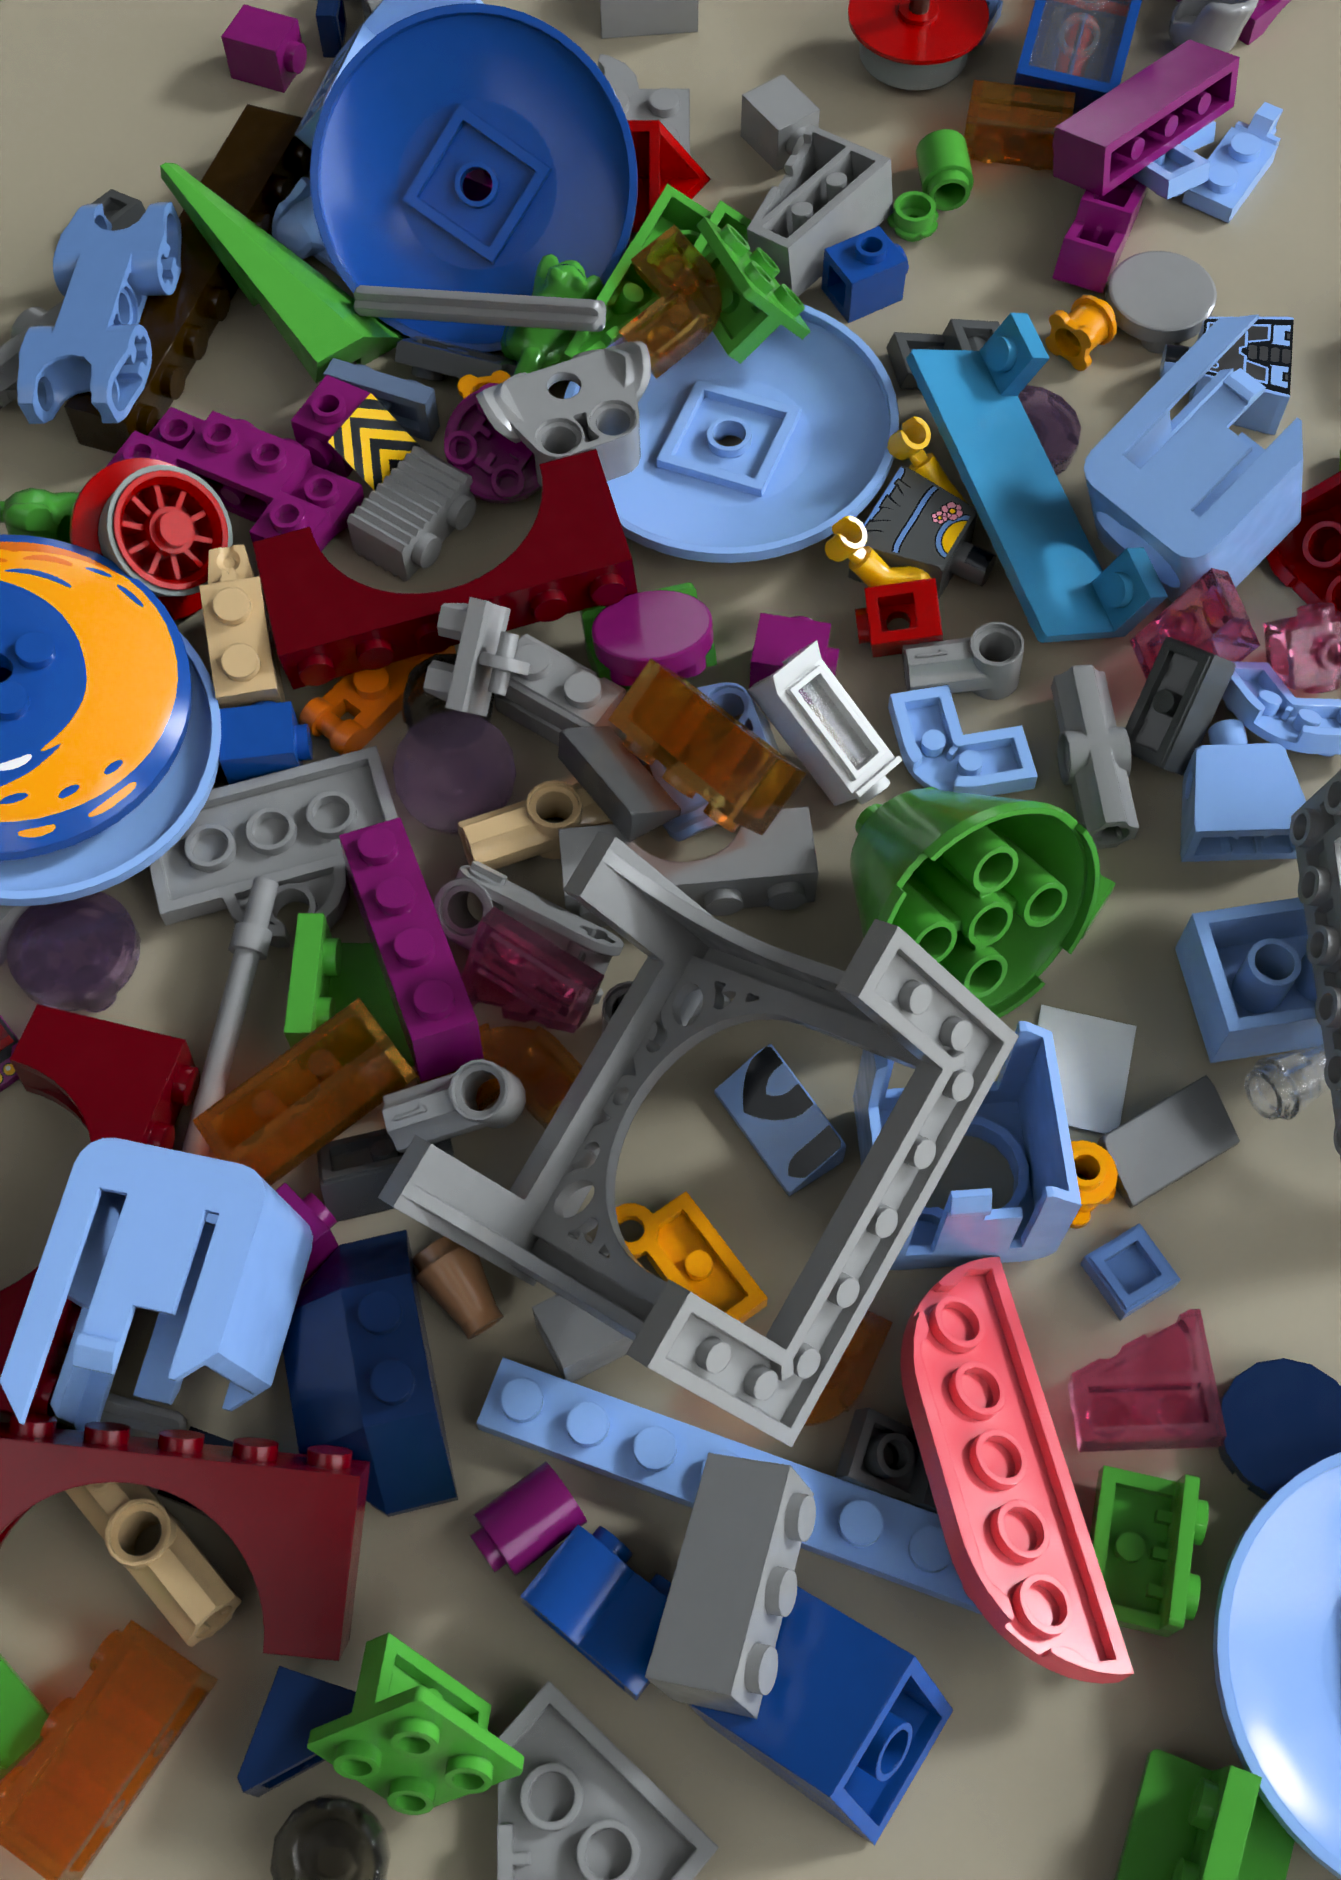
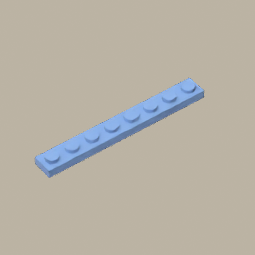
[476,1357,982,1615]

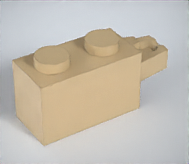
[199,544,285,709]

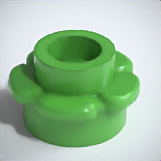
[887,191,939,242]

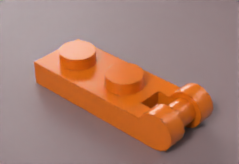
[299,645,456,755]

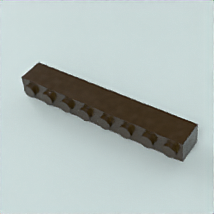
[64,104,311,454]

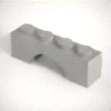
[558,806,819,927]

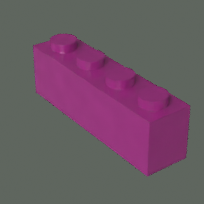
[1053,39,1240,196]
[339,817,484,1082]

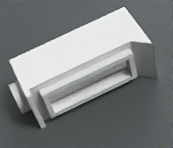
[747,640,903,806]

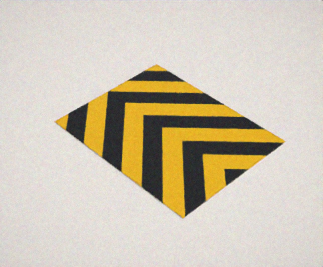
[328,393,421,491]

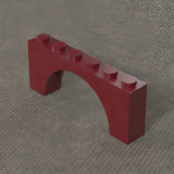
[252,449,638,690]
[0,1004,200,1423]
[0,1414,370,1661]

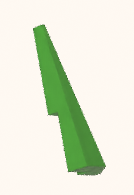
[160,162,403,383]
[558,184,751,363]

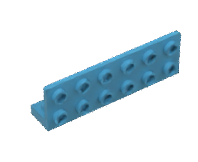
[906,313,1168,643]

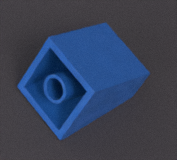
[688,1586,953,1845]

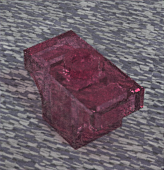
[1130,568,1260,680]

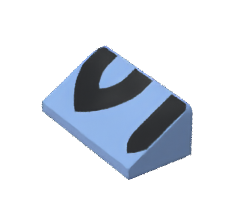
[714,1044,846,1196]

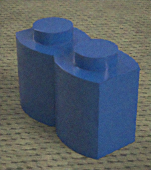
[520,1525,671,1701]

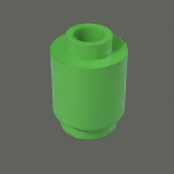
[915,129,974,211]

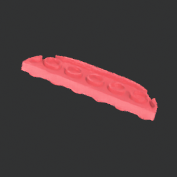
[900,1257,1134,1684]

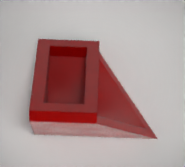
[627,120,711,232]

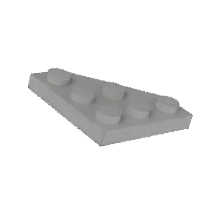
[497,1681,719,1880]

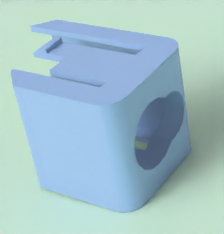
[1084,314,1303,614]
[853,1021,1082,1270]
[0,1138,313,1431]

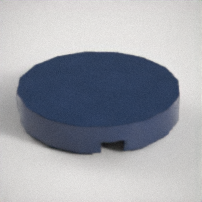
[1213,1358,1341,1501]

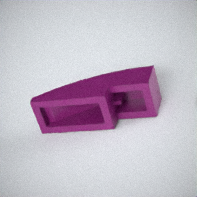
[1052,177,1148,294]

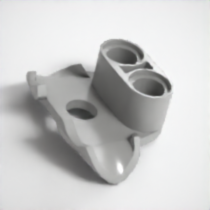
[476,341,651,487]

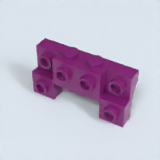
[106,407,365,552]

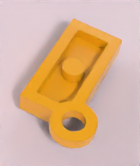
[615,1191,768,1323]

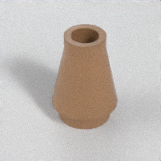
[412,1236,504,1339]

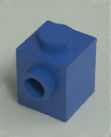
[821,226,909,323]
[219,701,313,785]

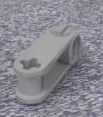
[434,861,624,1005]

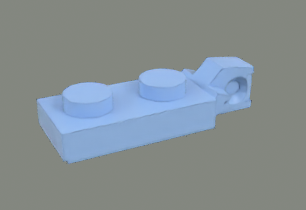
[1182,102,1283,223]

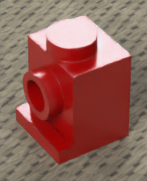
[855,578,943,658]

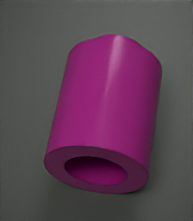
[470,1461,587,1576]

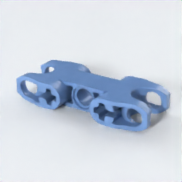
[17,202,182,424]

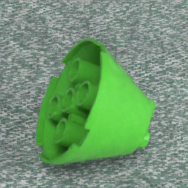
[850,787,1100,1018]

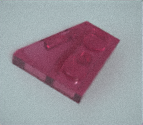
[461,906,604,1033]
[1068,1309,1227,1452]

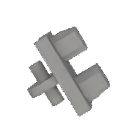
[423,597,531,717]

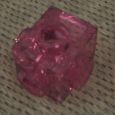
[1263,603,1341,693]

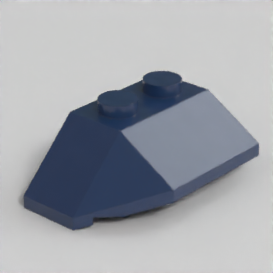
[283,1230,458,1517]

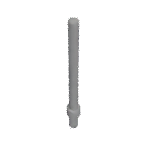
[181,877,279,1157]

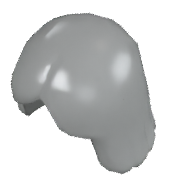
[1169,0,1258,53]

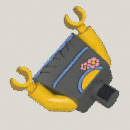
[825,416,997,599]

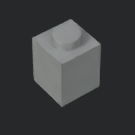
[741,74,820,171]
[532,1294,633,1382]

